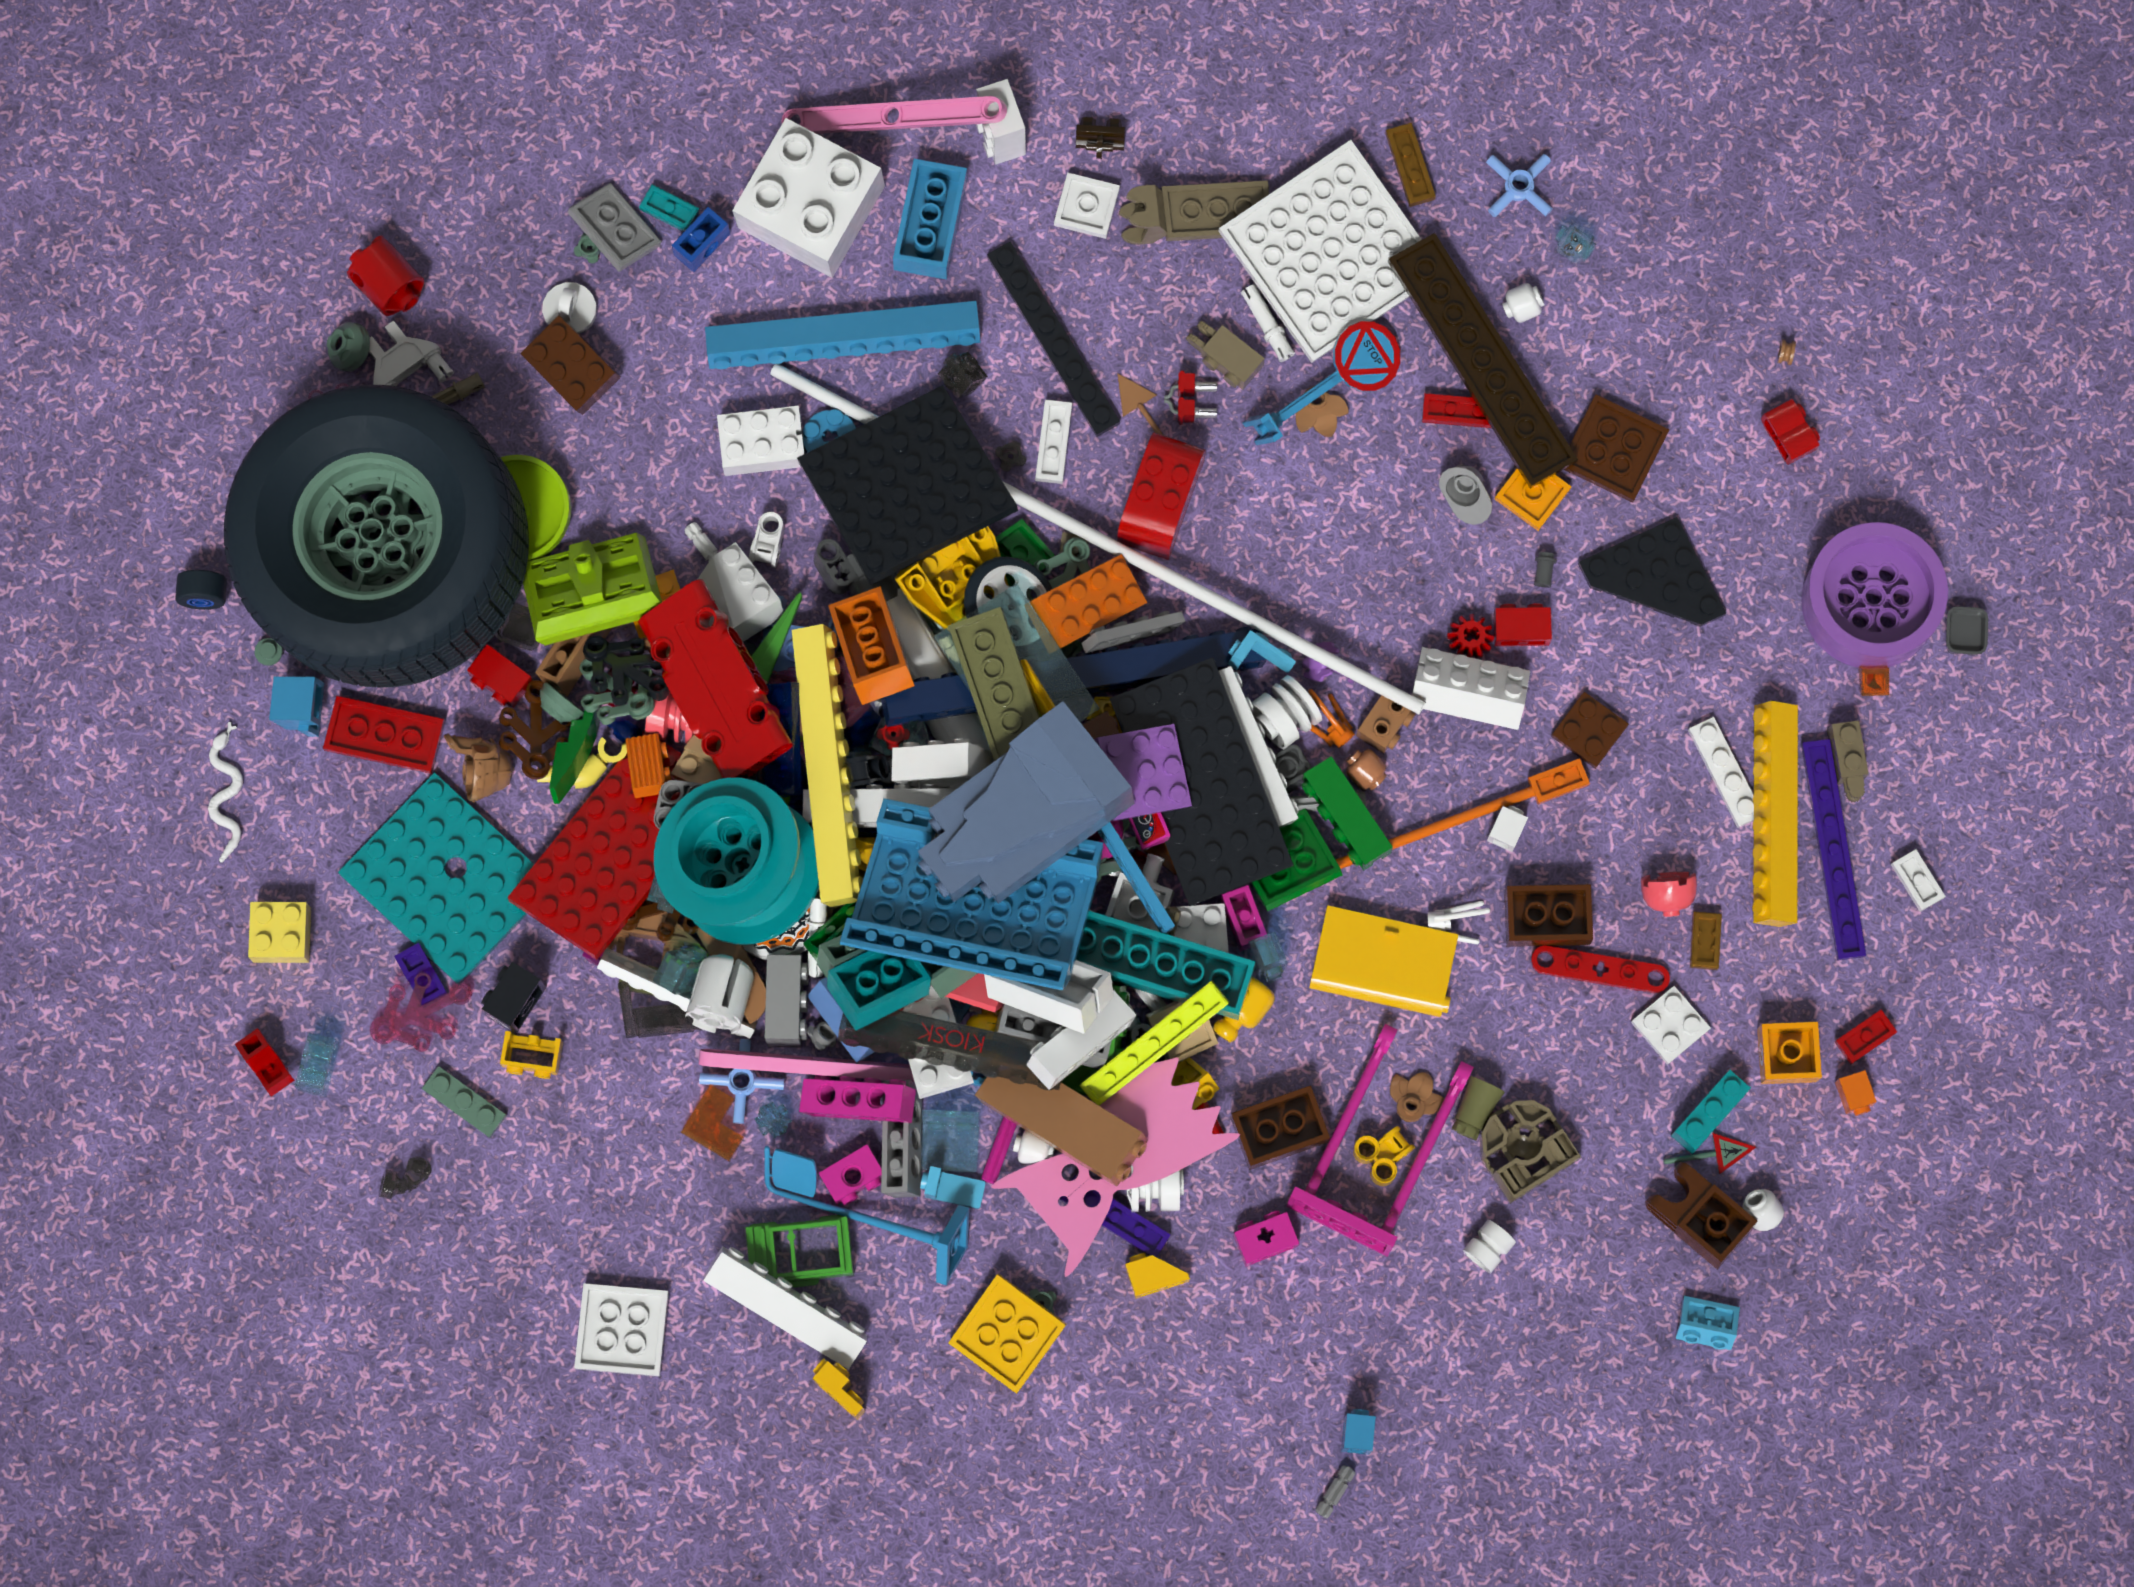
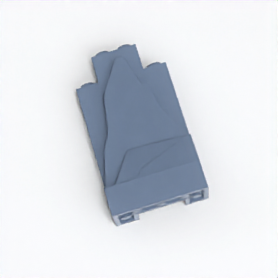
[918,701,1135,904]

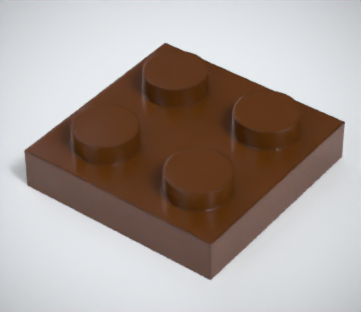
[1551,692,1629,769]

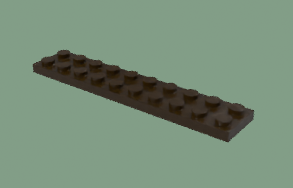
[1388,233,1578,489]

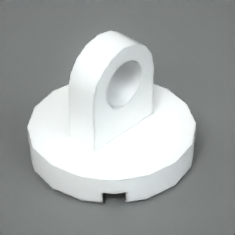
[542,282,597,334]

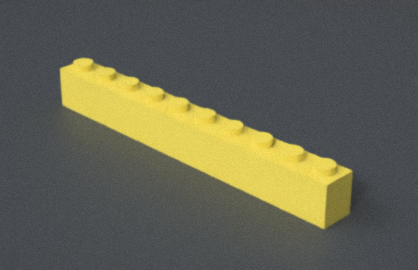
[792,624,863,907]

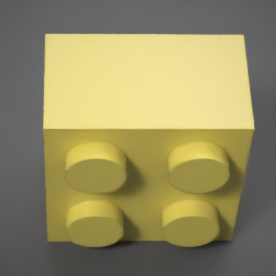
[248,902,311,963]

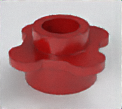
[877,725,910,751]

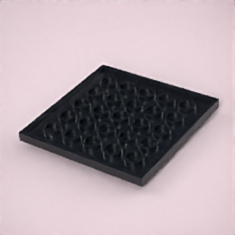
[797,385,1018,585]

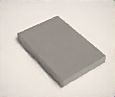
[568,183,662,272]

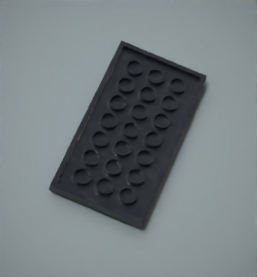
[1109,657,1294,906]

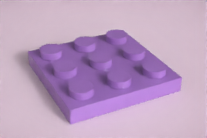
[1094,724,1192,822]

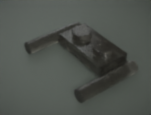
[618,974,702,1038]

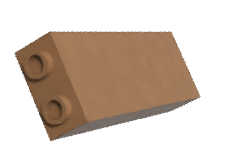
[975,1049,1148,1187]

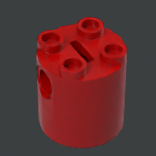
[347,235,424,316]

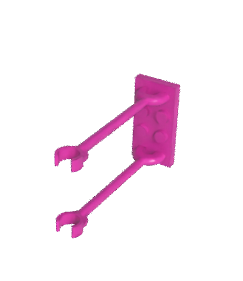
[1286,1024,1474,1257]

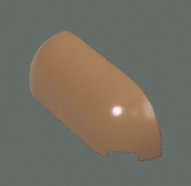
[697,928,766,1025]

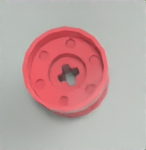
[645,690,694,744]

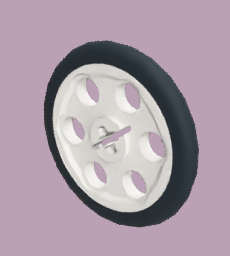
[964,556,1052,658]

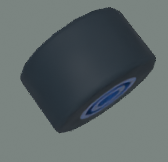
[175,570,227,610]

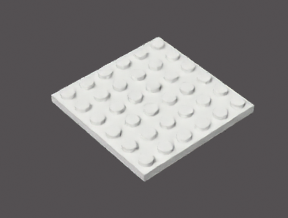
[1218,140,1422,363]

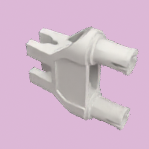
[369,321,454,386]

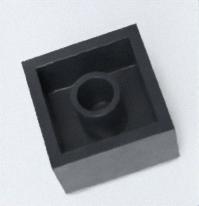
[481,962,546,1035]

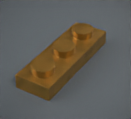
[1385,123,1436,207]

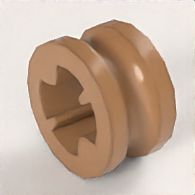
[1777,339,1796,365]

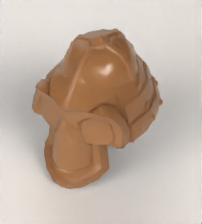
[444,733,514,802]

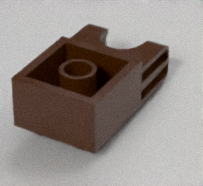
[1645,1162,1758,1270]

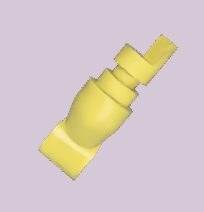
[537,737,627,789]

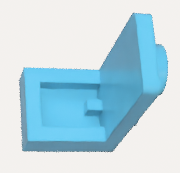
[1228,630,1296,673]
[920,1166,986,1209]

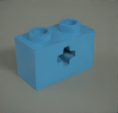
[1341,1409,1376,1455]

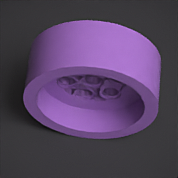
[1801,522,1948,669]

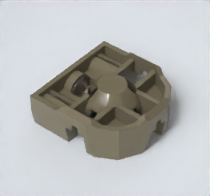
[1479,1100,1582,1204]

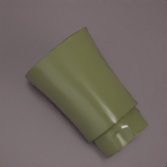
[1451,1076,1505,1141]

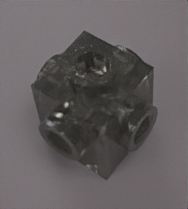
[938,352,988,399]

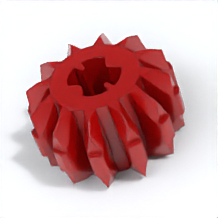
[1447,613,1494,659]

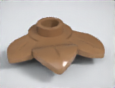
[1295,386,1349,437]
[1390,1072,1444,1122]

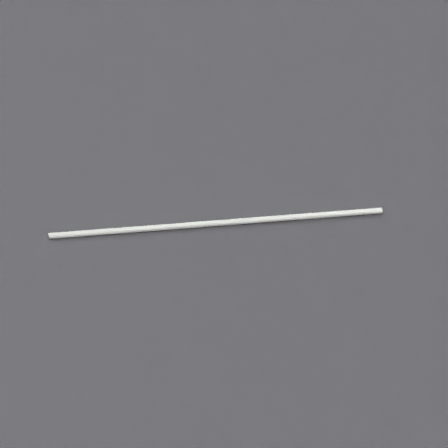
[770,364,1426,715]

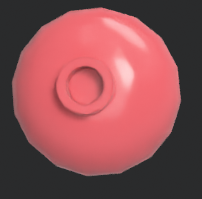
[1641,872,1697,917]

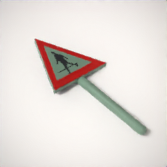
[1663,1133,1756,1174]

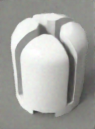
[685,954,754,1034]

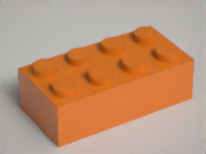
[1023,554,1147,654]
[828,586,915,705]

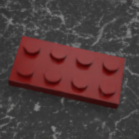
[323,696,445,774]

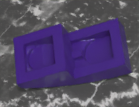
[394,943,448,1008]

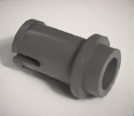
[1534,552,1557,588]

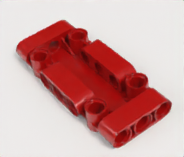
[638,579,793,779]

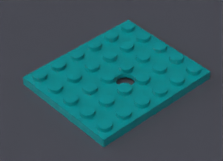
[338,772,534,985]

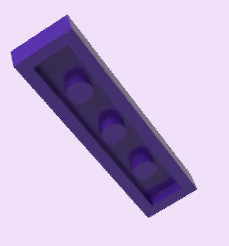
[1060,1175,1171,1257]

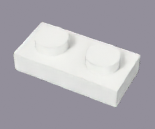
[1891,849,1946,912]

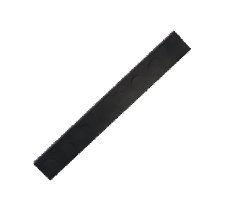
[987,241,1120,437]

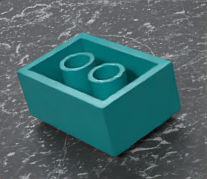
[827,951,931,1031]

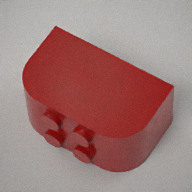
[1117,432,1206,560]

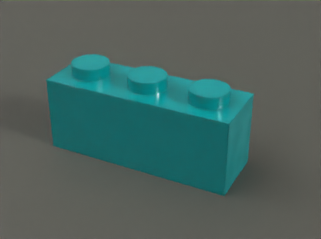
[1671,1070,1751,1154]

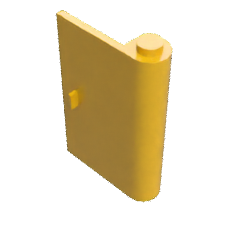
[1309,905,1459,1017]

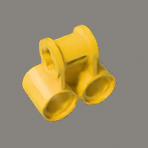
[1353,1126,1416,1186]

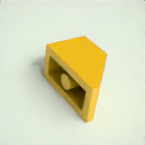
[1125,1253,1190,1299]

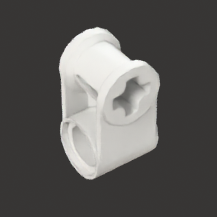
[749,512,785,568]

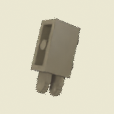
[1186,321,1265,390]
[1827,720,1869,803]

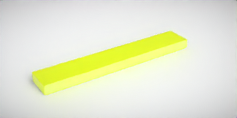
[1080,981,1230,1106]

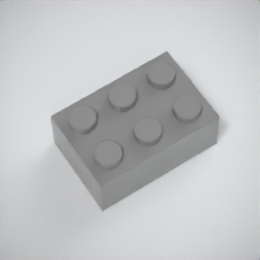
[765,955,809,1047]

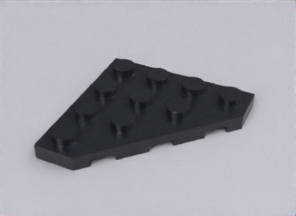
[1578,517,1726,627]

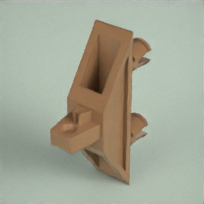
[607,894,701,971]

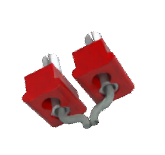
[1164,371,1218,425]

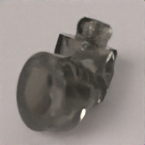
[379,1157,432,1199]

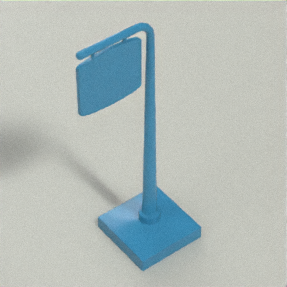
[764,1146,969,1285]

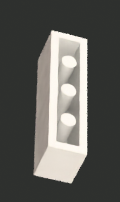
[1027,990,1136,1090]

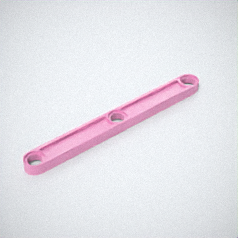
[781,96,1007,134]
[698,1049,914,1081]

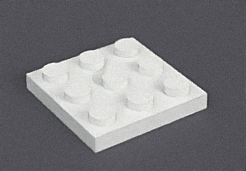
[574,1283,669,1377]

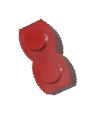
[1761,399,1820,465]

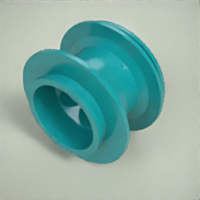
[654,778,819,945]

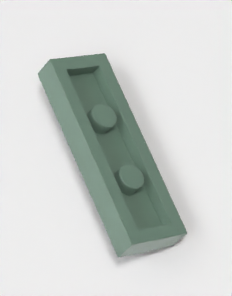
[422,1066,507,1138]

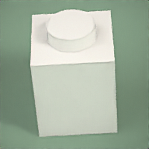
[1487,806,1528,852]

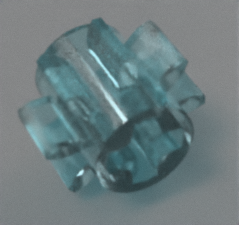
[754,1102,792,1138]

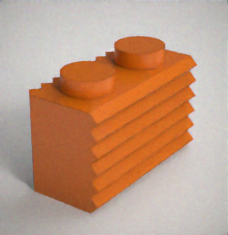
[625,733,672,798]

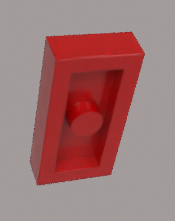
[1835,1009,1897,1065]

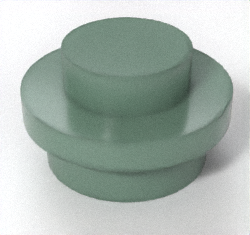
[254,638,283,666]

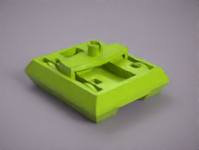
[523,532,662,646]

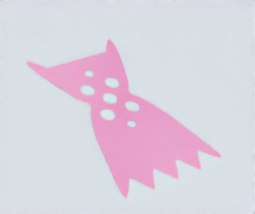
[991,1058,1240,1277]

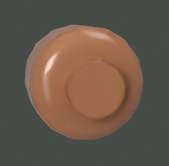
[1346,749,1387,791]

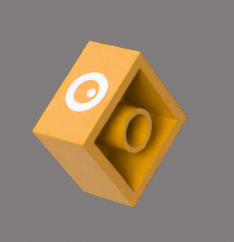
[1757,1022,1822,1084]

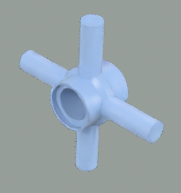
[1486,154,1553,217]
[699,1039,785,1124]

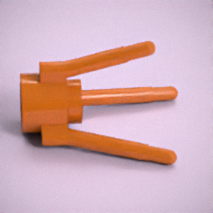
[1308,689,1355,748]

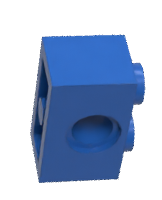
[671,207,730,273]

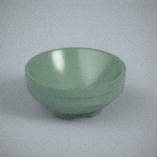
[327,322,370,372]
[540,681,584,723]

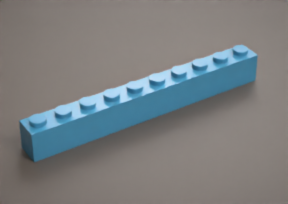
[705,301,980,369]

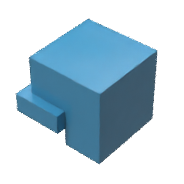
[269,676,324,737]

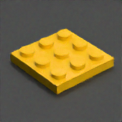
[948,1274,1067,1394]

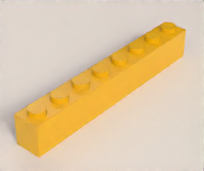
[1752,701,1798,927]

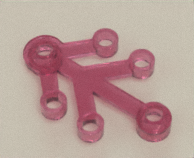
[370,972,472,1052]

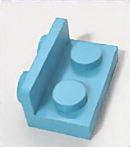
[1676,1296,1740,1350]

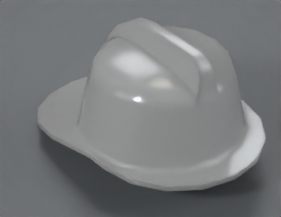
[1439,464,1492,525]

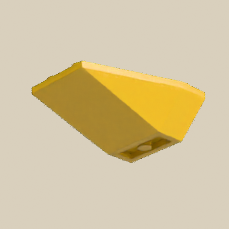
[895,526,1013,634]

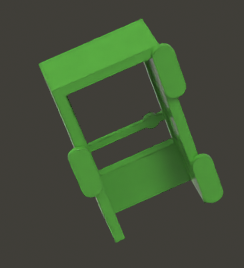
[745,1215,854,1288]

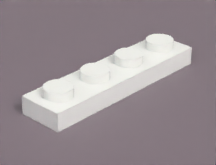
[1688,717,1754,828]

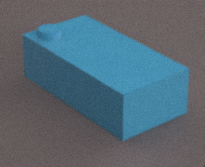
[893,159,967,280]

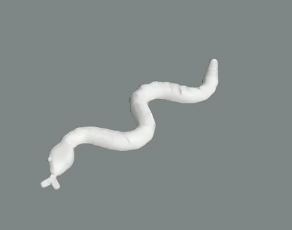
[208,722,243,863]

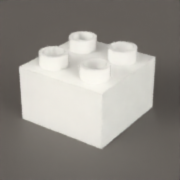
[732,118,885,278]

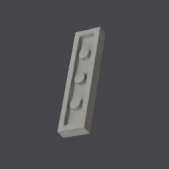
[1082,611,1185,653]

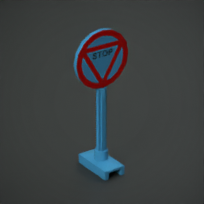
[1243,321,1400,445]

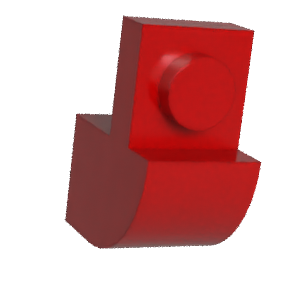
[235,1028,295,1097]

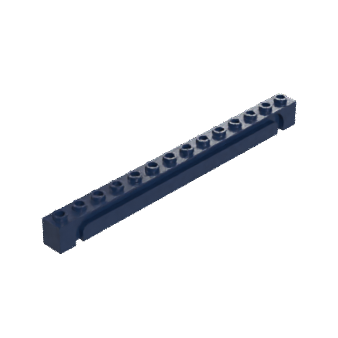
[881,626,1267,727]

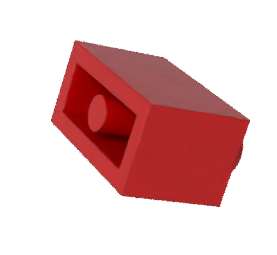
[1493,603,1552,646]
[467,644,533,708]

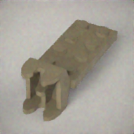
[1119,180,1269,245]

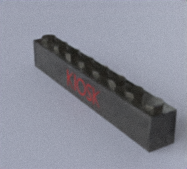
[838,1010,1062,1090]

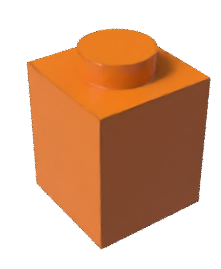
[1835,1070,1877,1116]

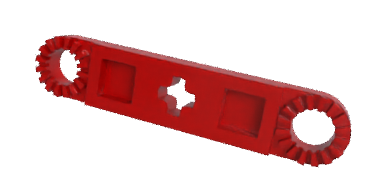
[1531,945,1670,993]

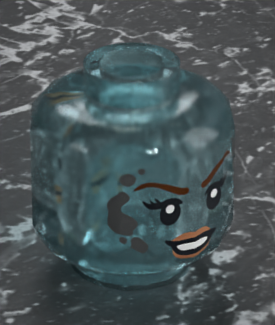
[1555,223,1597,263]

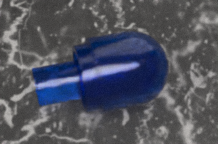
[607,718,642,743]

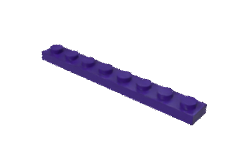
[1801,739,1866,961]

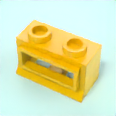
[500,1031,563,1079]

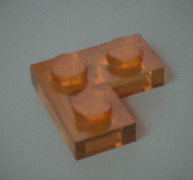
[681,1084,744,1162]

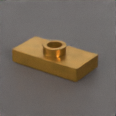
[1690,911,1722,970]

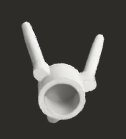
[1428,901,1490,944]

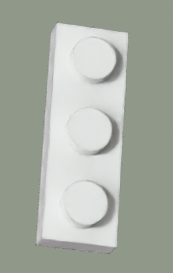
[1035,400,1072,484]

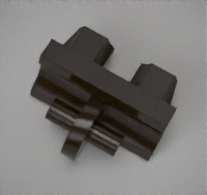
[1075,117,1125,159]

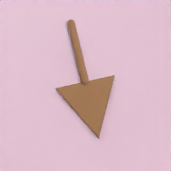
[1117,373,1163,435]

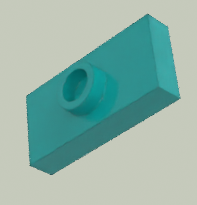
[639,184,700,232]

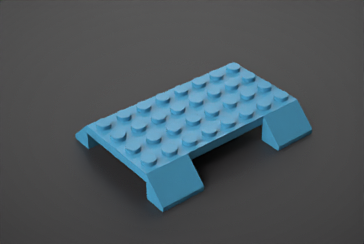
[840,799,1103,990]

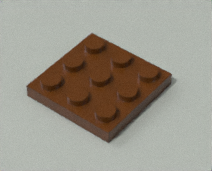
[1564,394,1669,503]

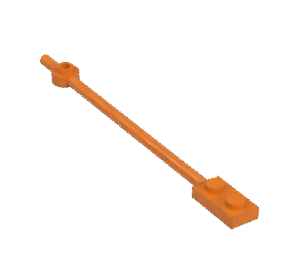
[1335,758,1590,869]

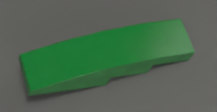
[549,702,600,804]

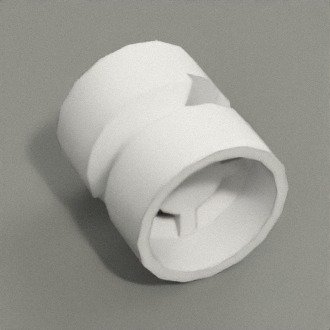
[1463,1220,1516,1274]

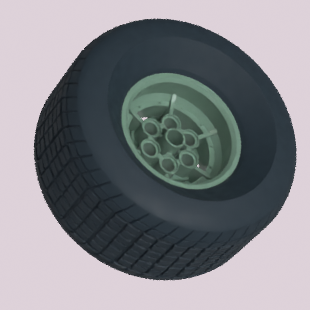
[223,384,529,688]

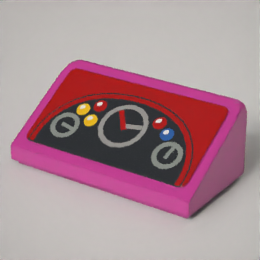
[1129,813,1170,850]

